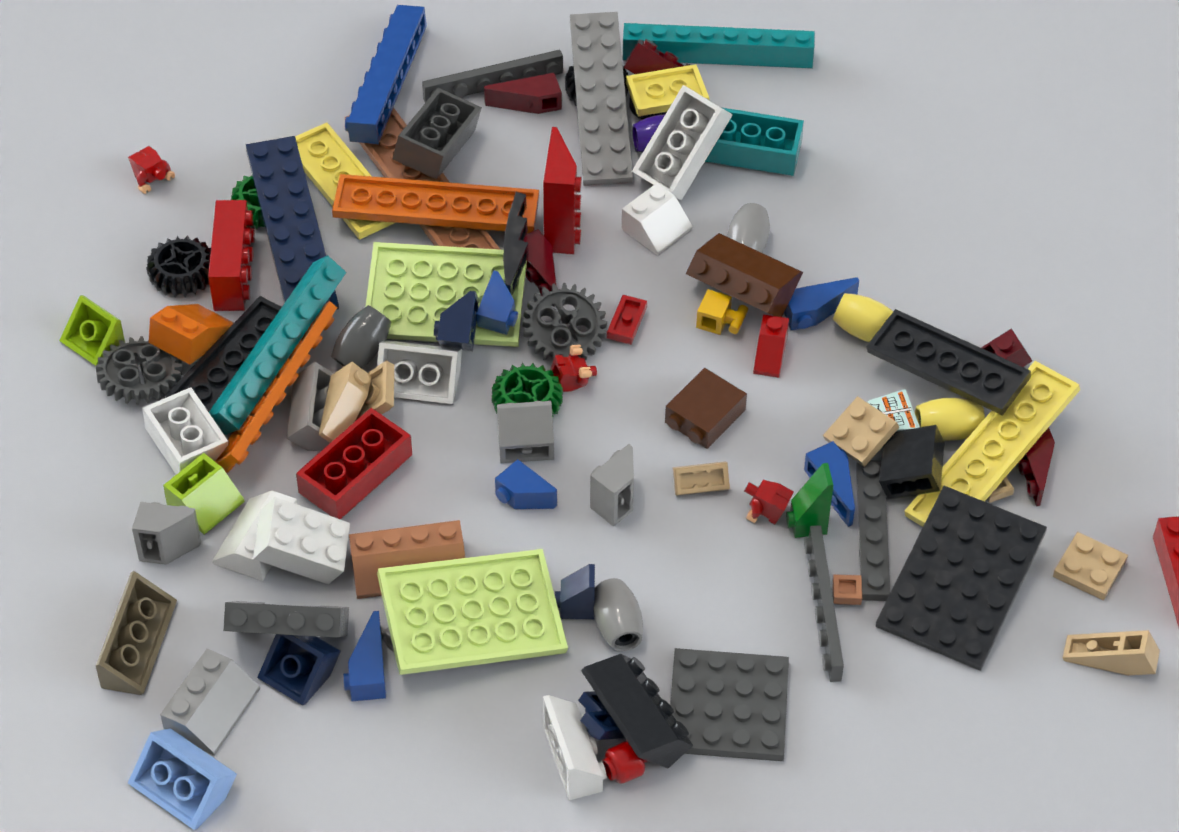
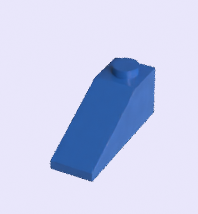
[784,277,859,330]
[804,441,855,527]
[343,611,386,701]

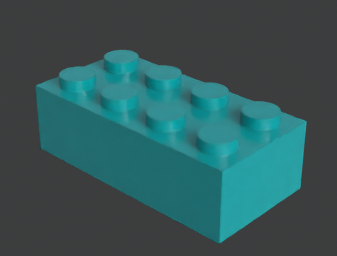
[705,107,804,176]

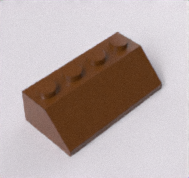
[686,233,803,317]

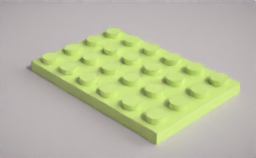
[365,242,527,347]
[377,549,568,675]

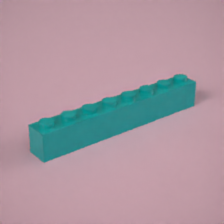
[622,23,815,69]
[209,255,347,435]

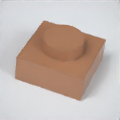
[832,574,862,605]

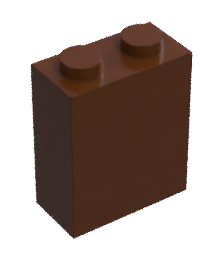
[665,367,747,449]

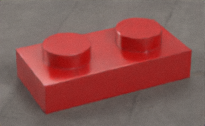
[607,295,647,345]

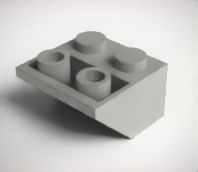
[497,401,554,463]
[590,444,634,526]
[132,502,201,565]

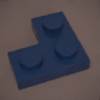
[578,691,625,740]

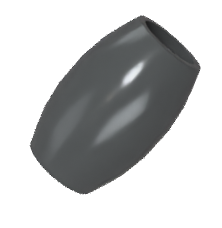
[331,305,392,368]

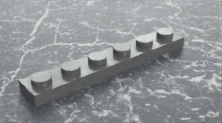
[422,49,563,103]
[856,460,890,601]
[804,526,844,682]

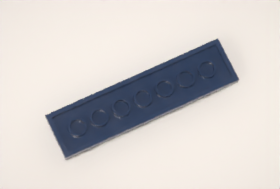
[246,136,339,310]

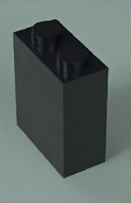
[879,425,945,499]

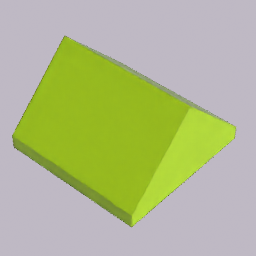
[59,295,125,366]

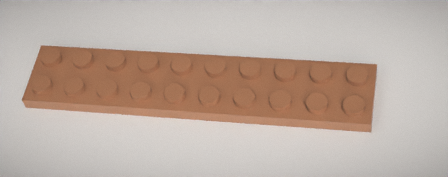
[345,107,501,250]

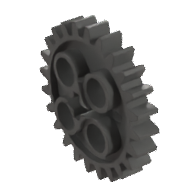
[522,283,607,361]
[96,336,183,405]

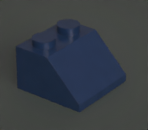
[434,291,480,352]
[257,634,341,705]

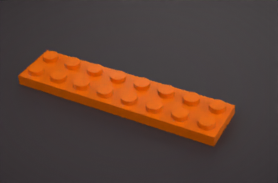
[332,174,539,233]
[215,301,338,473]

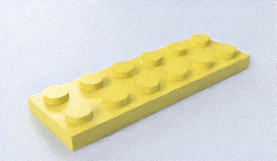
[295,122,395,240]

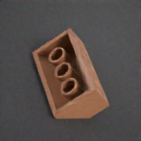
[349,520,465,599]

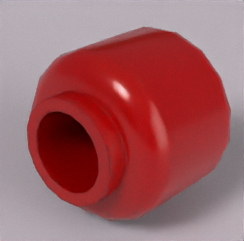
[602,741,648,784]

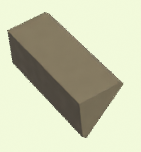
[95,571,177,695]

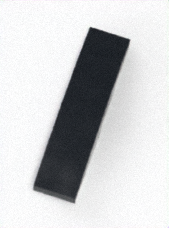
[503,192,529,295]

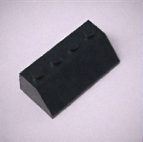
[581,654,693,768]

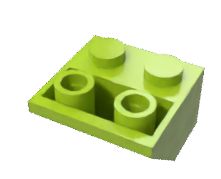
[163,453,245,535]

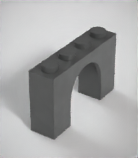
[223,601,349,637]

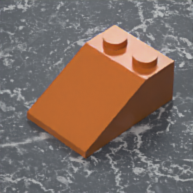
[148,304,234,365]

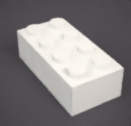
[632,85,733,200]

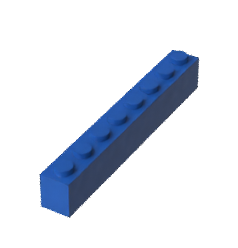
[345,5,427,144]

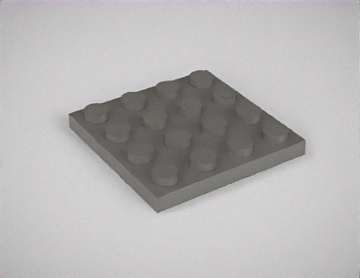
[670,648,789,761]

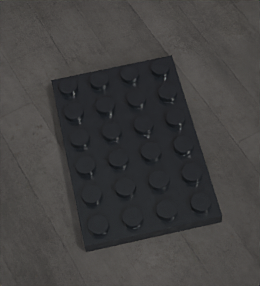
[876,486,1047,671]

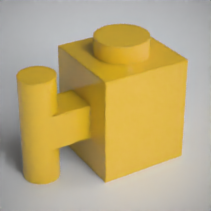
[696,289,749,335]

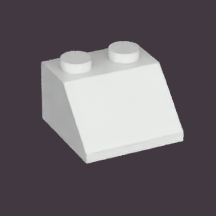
[621,183,693,256]

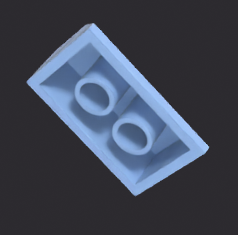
[128,728,237,830]

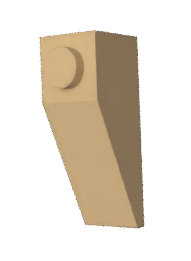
[319,362,372,443]
[1062,630,1160,675]

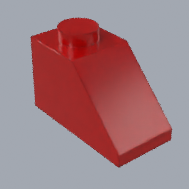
[753,314,789,378]

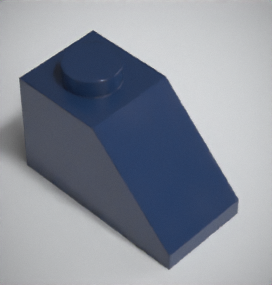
[555,564,595,620]

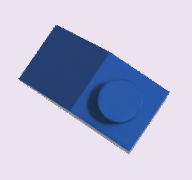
[476,270,518,335]
[495,459,557,510]

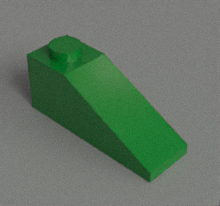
[786,463,834,538]

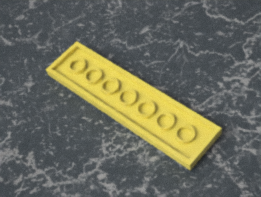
[904,361,1080,527]

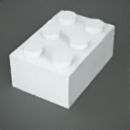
[253,497,350,585]

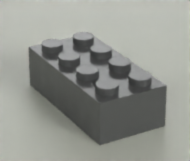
[392,88,482,179]

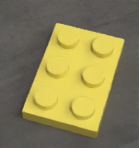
[626,64,709,116]

